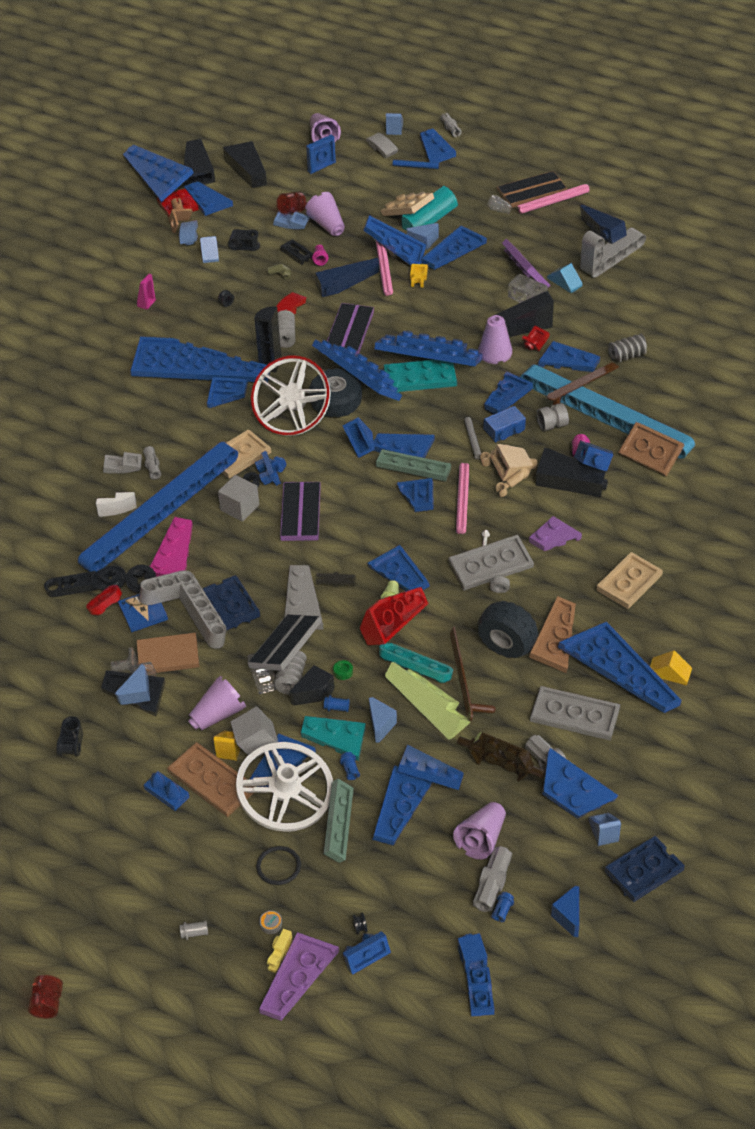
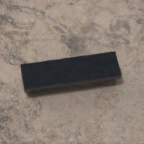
[254,306,282,373]

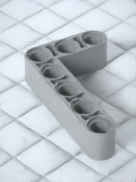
[580,228,646,278]
[139,570,226,648]

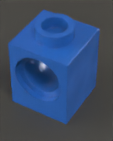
[458,933,487,973]

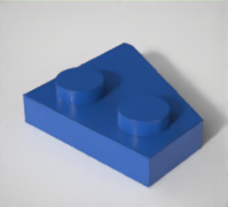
[207,377,248,408]
[397,478,434,512]

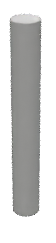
[464,417,481,459]

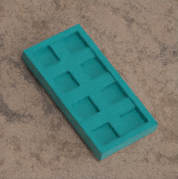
[384,360,457,392]

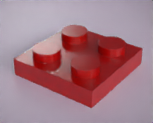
[157,189,199,218]

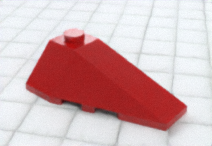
[360,587,429,645]

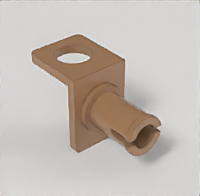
[169,198,193,233]

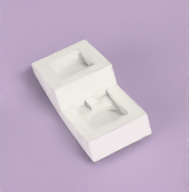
[96,492,137,517]

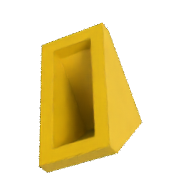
[650,650,692,685]
[214,730,240,761]

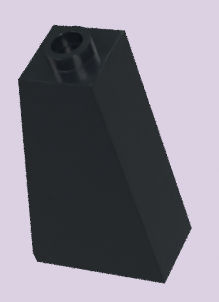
[184,139,215,186]
[223,141,267,188]
[493,291,554,337]
[536,447,608,497]

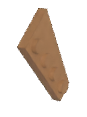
[529,596,576,673]

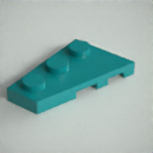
[301,716,366,761]

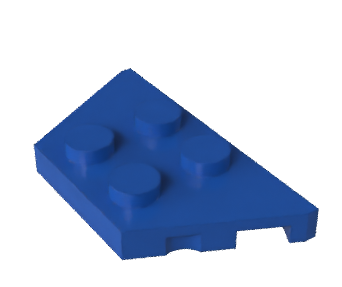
[542,748,618,819]

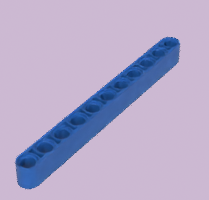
[78,442,238,572]

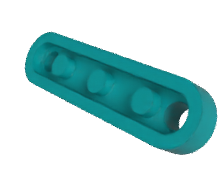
[379,643,453,683]

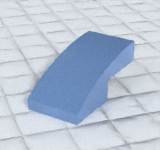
[273,211,310,229]

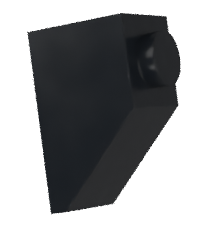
[290,665,335,706]

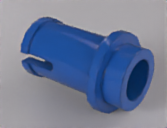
[324,695,350,712]
[340,752,360,780]
[491,892,514,922]

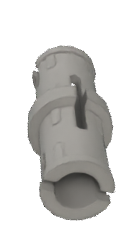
[440,113,462,137]
[143,446,161,479]

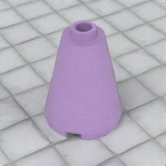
[310,113,341,142]
[305,192,345,236]
[478,315,512,364]
[188,676,246,731]
[453,802,506,859]

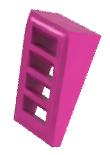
[137,274,156,310]

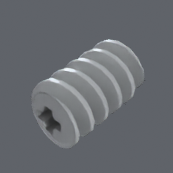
[278,310,296,348]
[608,333,647,363]
[274,651,307,695]

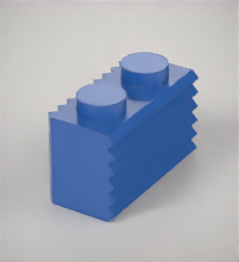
[483,406,526,442]

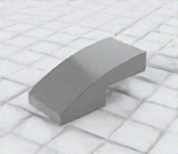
[366,133,398,159]
[103,452,142,473]

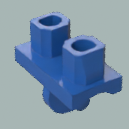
[255,451,287,486]

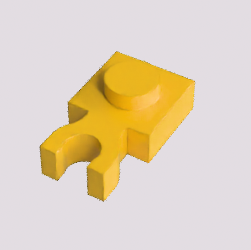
[410,264,428,288]

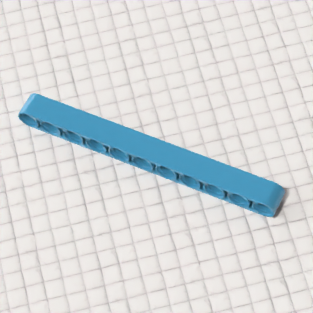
[521,365,695,459]

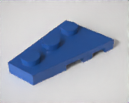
[420,129,456,163]
[484,371,533,414]
[367,545,430,591]
[249,734,316,787]
[398,745,464,790]

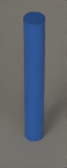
[393,160,439,169]

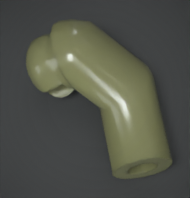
[268,264,292,279]

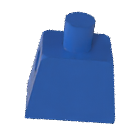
[574,440,613,472]

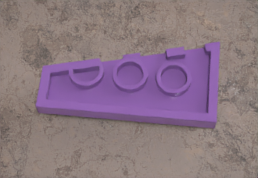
[502,239,550,290]

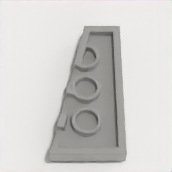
[285,565,324,630]

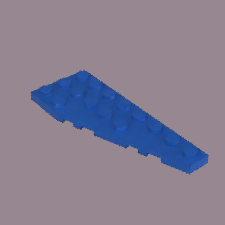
[131,337,270,383]

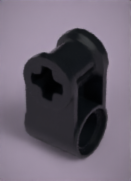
[228,229,260,251]
[57,716,83,756]

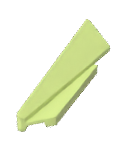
[385,662,470,739]

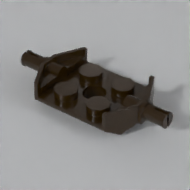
[457,732,545,782]

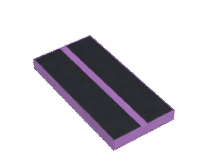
[327,303,374,354]
[281,482,321,541]

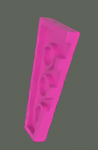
[150,517,193,577]

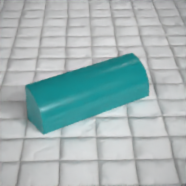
[402,186,458,231]

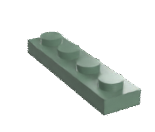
[376,449,451,481]
[324,779,354,863]

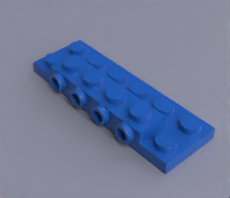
[375,331,482,366]
[312,339,402,401]

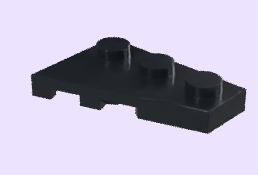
[101,670,166,717]

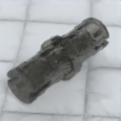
[316,572,356,587]

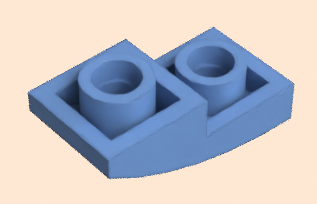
[180,220,198,245]

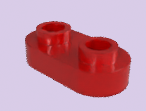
[86,585,122,615]

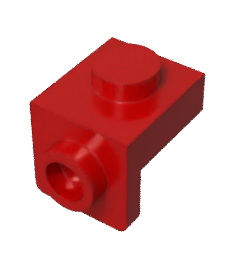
[522,326,550,352]

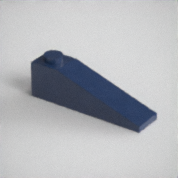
[580,204,627,244]
[315,258,379,297]

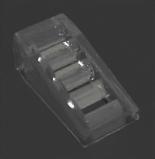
[247,653,277,695]

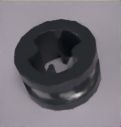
[218,290,235,307]
[243,472,260,488]
[352,912,368,935]

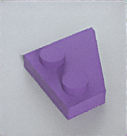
[529,516,582,551]

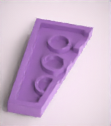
[259,932,339,1021]

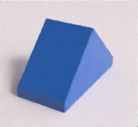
[343,417,375,458]
[551,886,579,937]

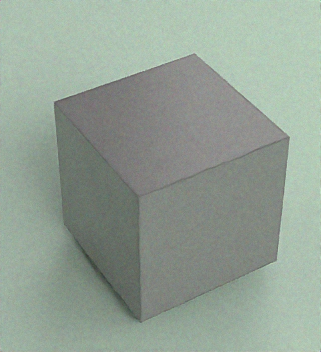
[218,475,259,522]
[231,706,278,758]

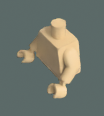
[480,444,537,497]

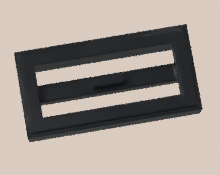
[280,239,313,265]

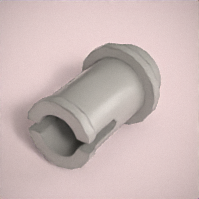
[180,921,208,940]

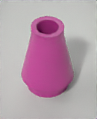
[312,245,329,266]

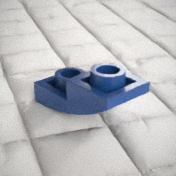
[466,967,495,1017]

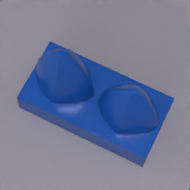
[144,771,190,811]
[343,931,391,975]

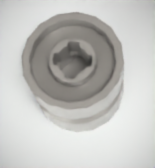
[537,403,569,431]

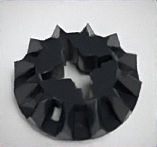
[125,564,156,593]

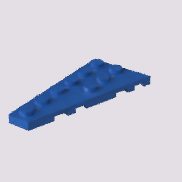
[123,145,193,202]
[558,622,682,713]

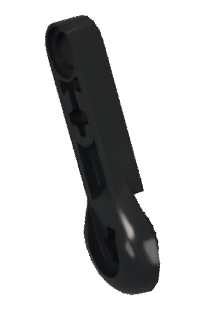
[44,566,126,597]

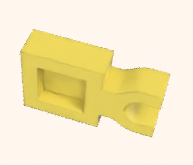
[267,929,293,973]

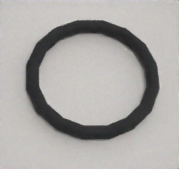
[256,846,301,885]

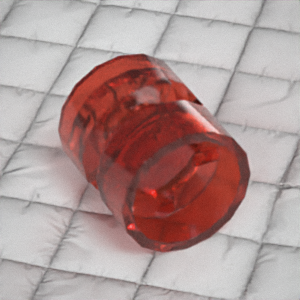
[277,192,307,214]
[28,975,63,1019]

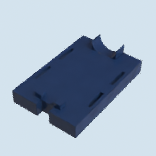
[202,575,261,630]
[605,836,685,902]

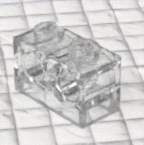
[508,274,547,303]

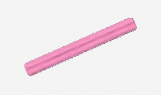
[517,184,589,214]
[375,239,393,296]
[456,463,469,534]

